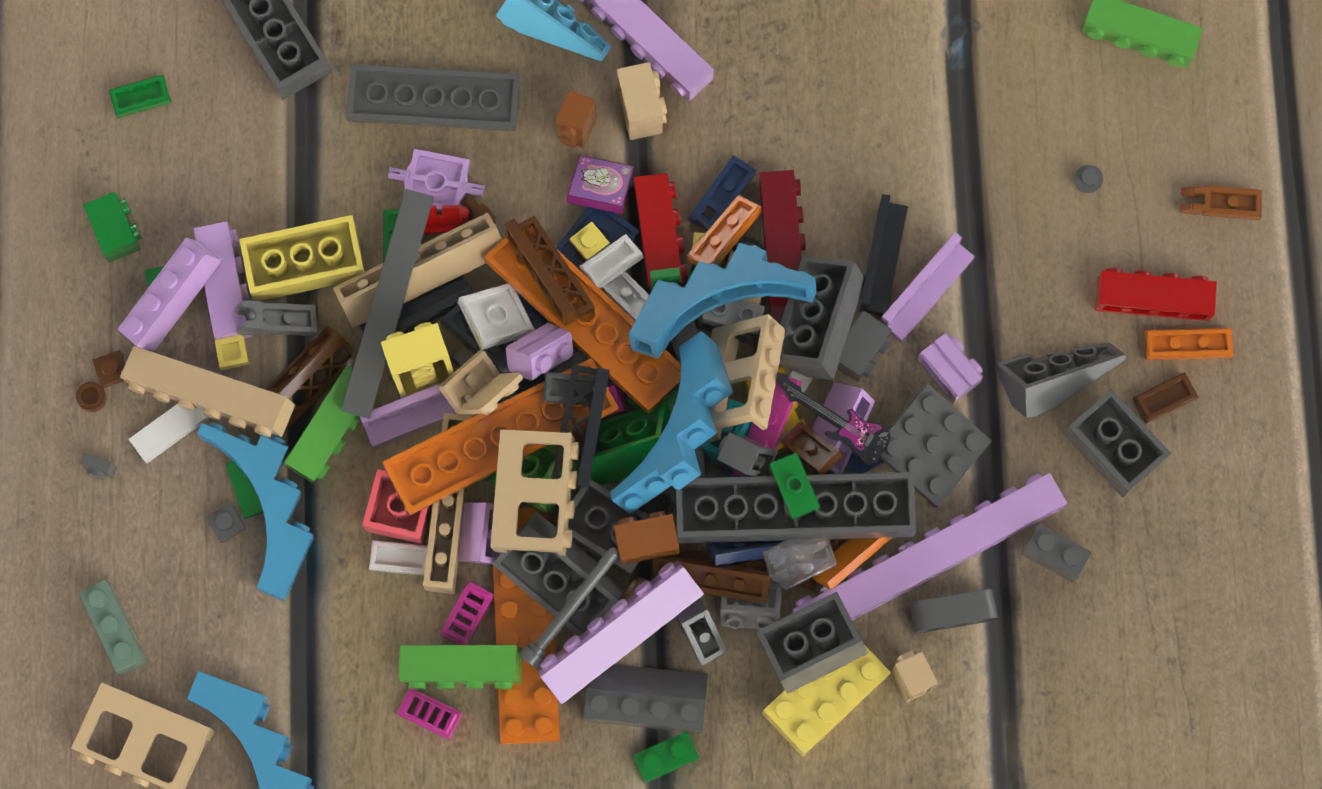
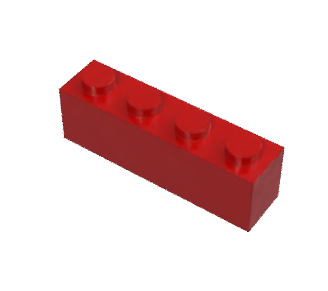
[634,173,688,294]
[1095,268,1217,322]

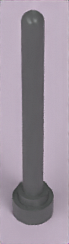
[519,548,619,669]

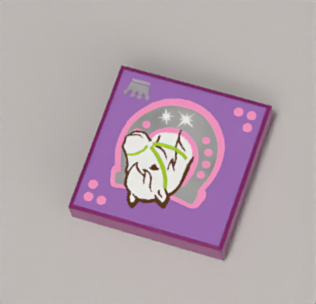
[566,155,634,214]

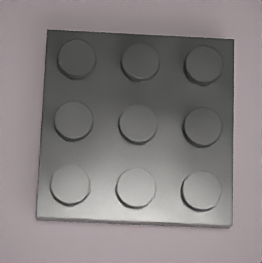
[880,384,992,507]

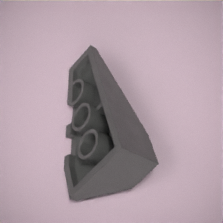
[996,343,1126,418]

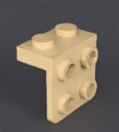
[438,350,524,415]

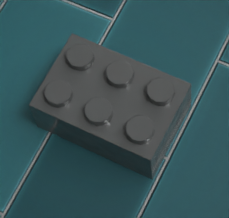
[1063,389,1172,498]
[556,479,648,578]
[756,591,868,694]

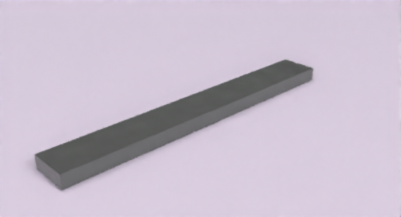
[341,189,434,419]

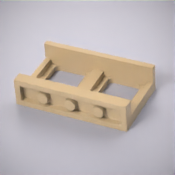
[709,314,785,442]
[490,429,579,556]
[71,682,214,789]

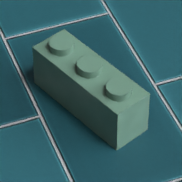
[79,579,150,676]

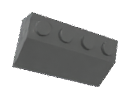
[779,256,865,380]
[492,511,626,636]
[583,665,708,733]

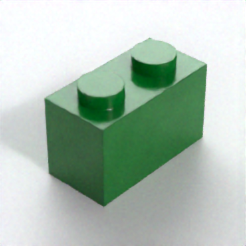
[83,191,142,263]

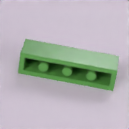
[1081,0,1203,68]
[283,365,361,484]
[399,645,522,690]

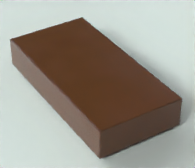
[1133,372,1199,424]

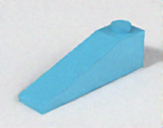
[496,0,612,62]

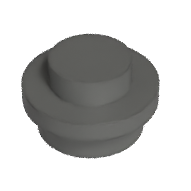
[1074,165,1103,193]

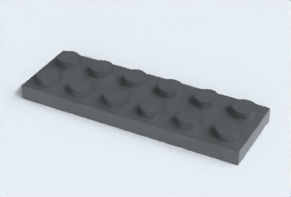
[346,64,520,131]

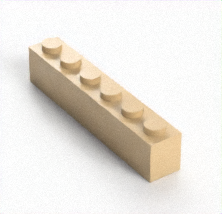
[333,213,502,328]
[120,346,295,438]
[423,413,473,594]

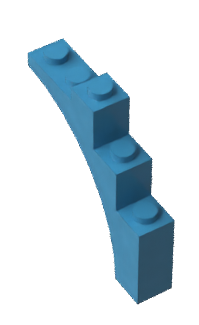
[628,243,817,359]
[610,331,733,514]
[197,422,314,602]
[187,671,314,789]

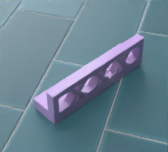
[880,232,975,343]
[360,382,457,449]

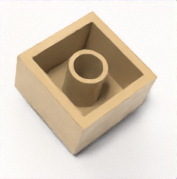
[617,62,667,140]

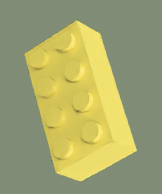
[239,215,366,301]
[381,322,454,399]
[762,644,891,757]

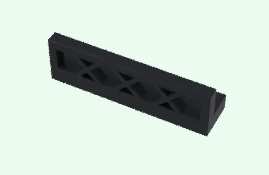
[858,194,908,316]
[360,276,473,334]
[441,304,545,394]
[551,364,610,487]

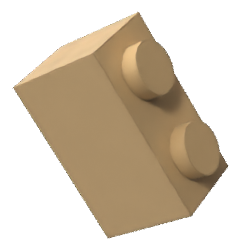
[890,650,938,703]

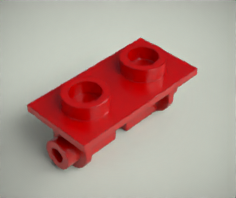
[423,204,469,235]

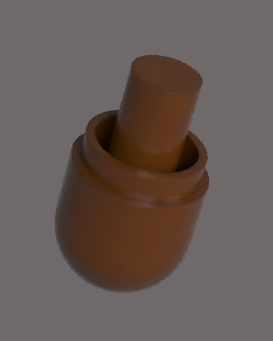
[463,196,496,225]

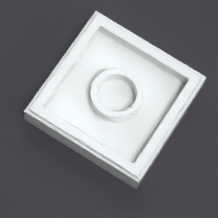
[458,283,535,350]

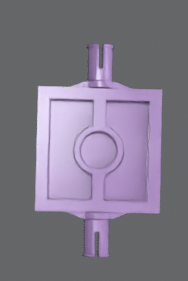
[388,149,485,213]

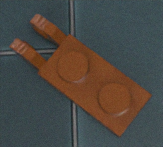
[1180,186,1262,220]

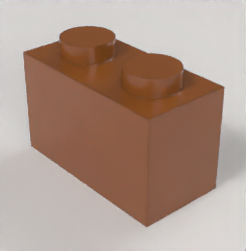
[556,90,597,148]
[614,511,679,565]

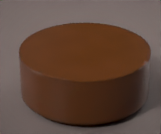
[76,382,107,412]

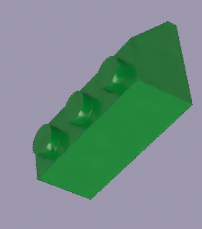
[590,400,671,485]

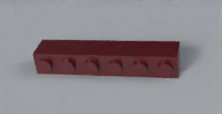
[759,170,806,324]

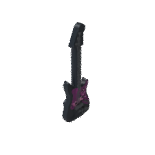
[776,373,890,465]

